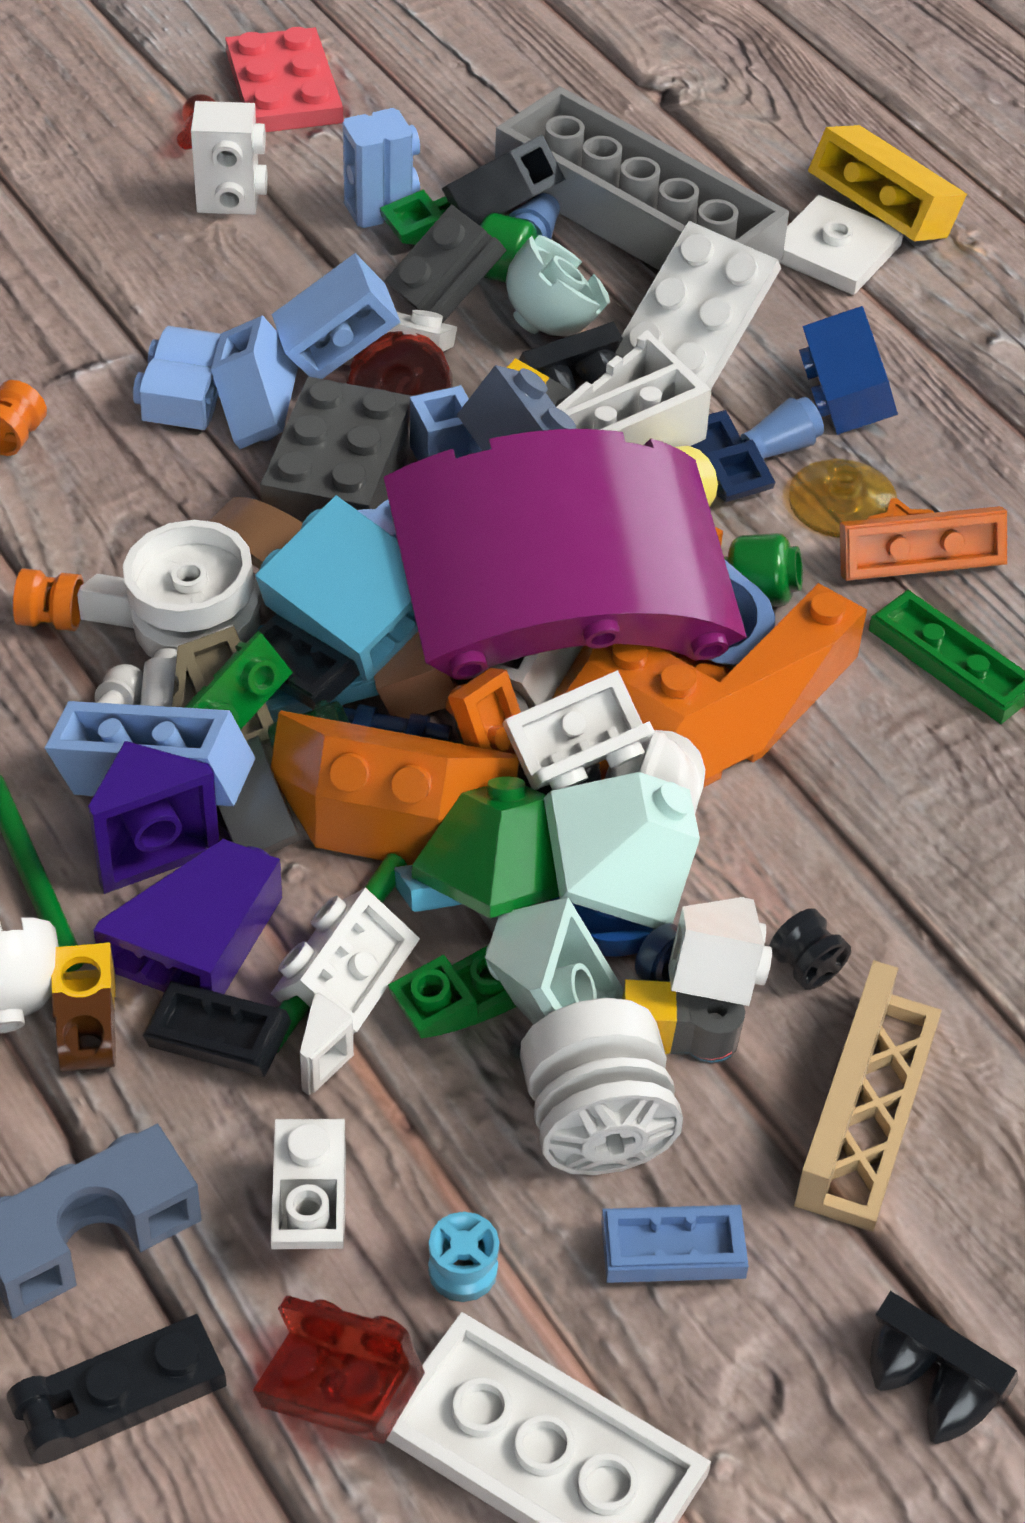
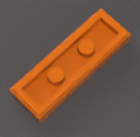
[840,506,1007,581]

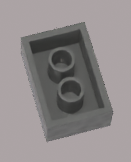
[260,377,411,523]

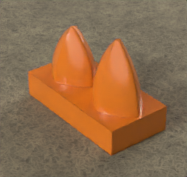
[445,668,521,754]

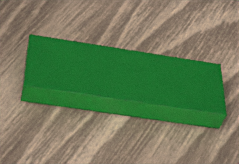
[869,590,1025,724]

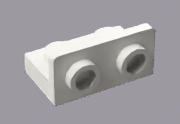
[271,887,420,1034]

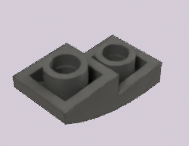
[218,736,302,854]

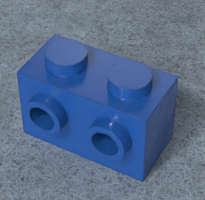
[799,306,898,435]

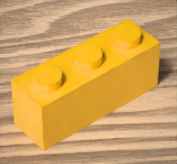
[808,125,967,242]

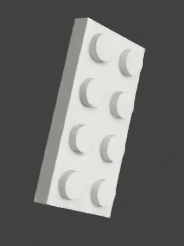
[380,1312,711,1523]

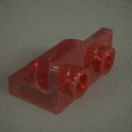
[253,1296,425,1444]

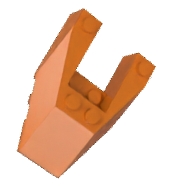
[551,527,867,788]

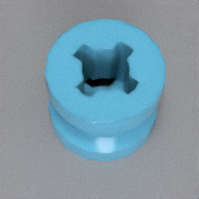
[428,1212,500,1302]

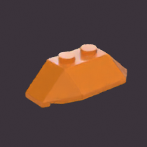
[271,710,520,865]

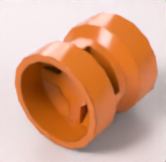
[0,380,47,456]
[13,568,84,631]

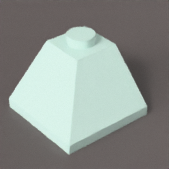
[544,772,700,929]
[485,897,623,1025]

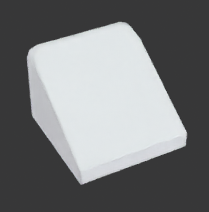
[77,574,134,628]
[300,992,354,1095]

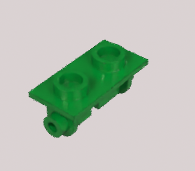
[184,631,293,730]

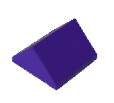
[88,741,219,894]

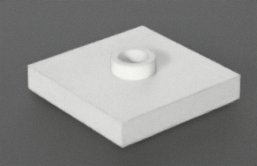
[779,195,903,295]

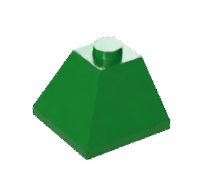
[412,776,559,918]

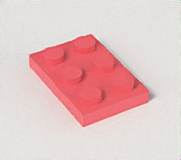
[225,27,344,132]

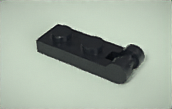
[6,1313,227,1464]

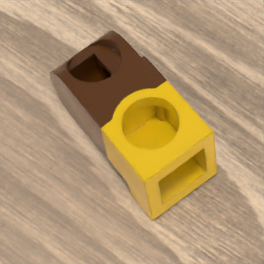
[51,942,116,1072]

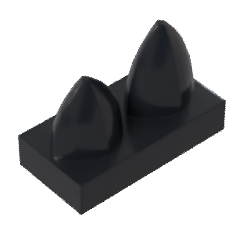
[519,321,623,391]
[870,1290,1019,1444]

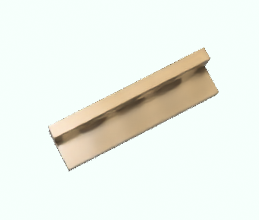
[794,960,942,1232]

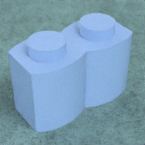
[133,326,221,430]

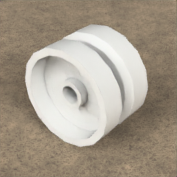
[123,520,261,658]

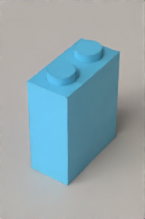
[255,495,418,683]

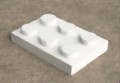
[615,221,781,389]

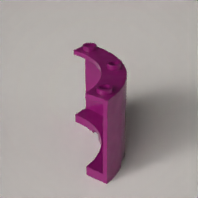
[383,429,747,680]

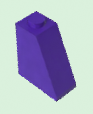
[93,839,282,994]

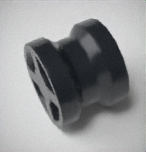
[769,908,851,990]

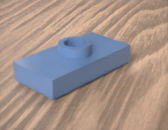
[601,1205,749,1283]

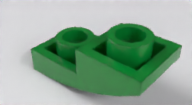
[388,945,517,1039]

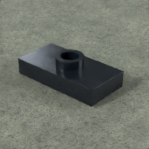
[245,614,360,713]
[142,981,292,1078]

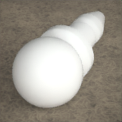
[95,664,143,705]

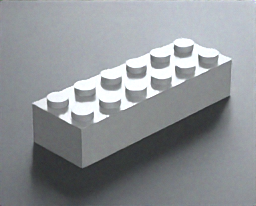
[495,86,789,271]

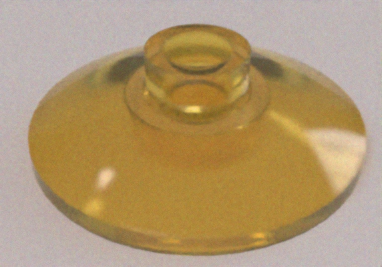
[788,459,897,538]

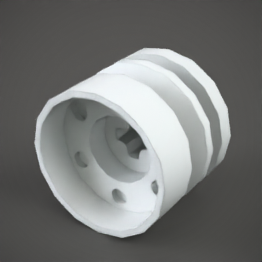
[520,998,683,1175]

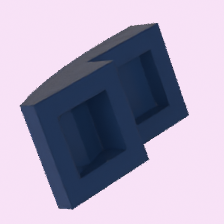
[691,410,776,503]

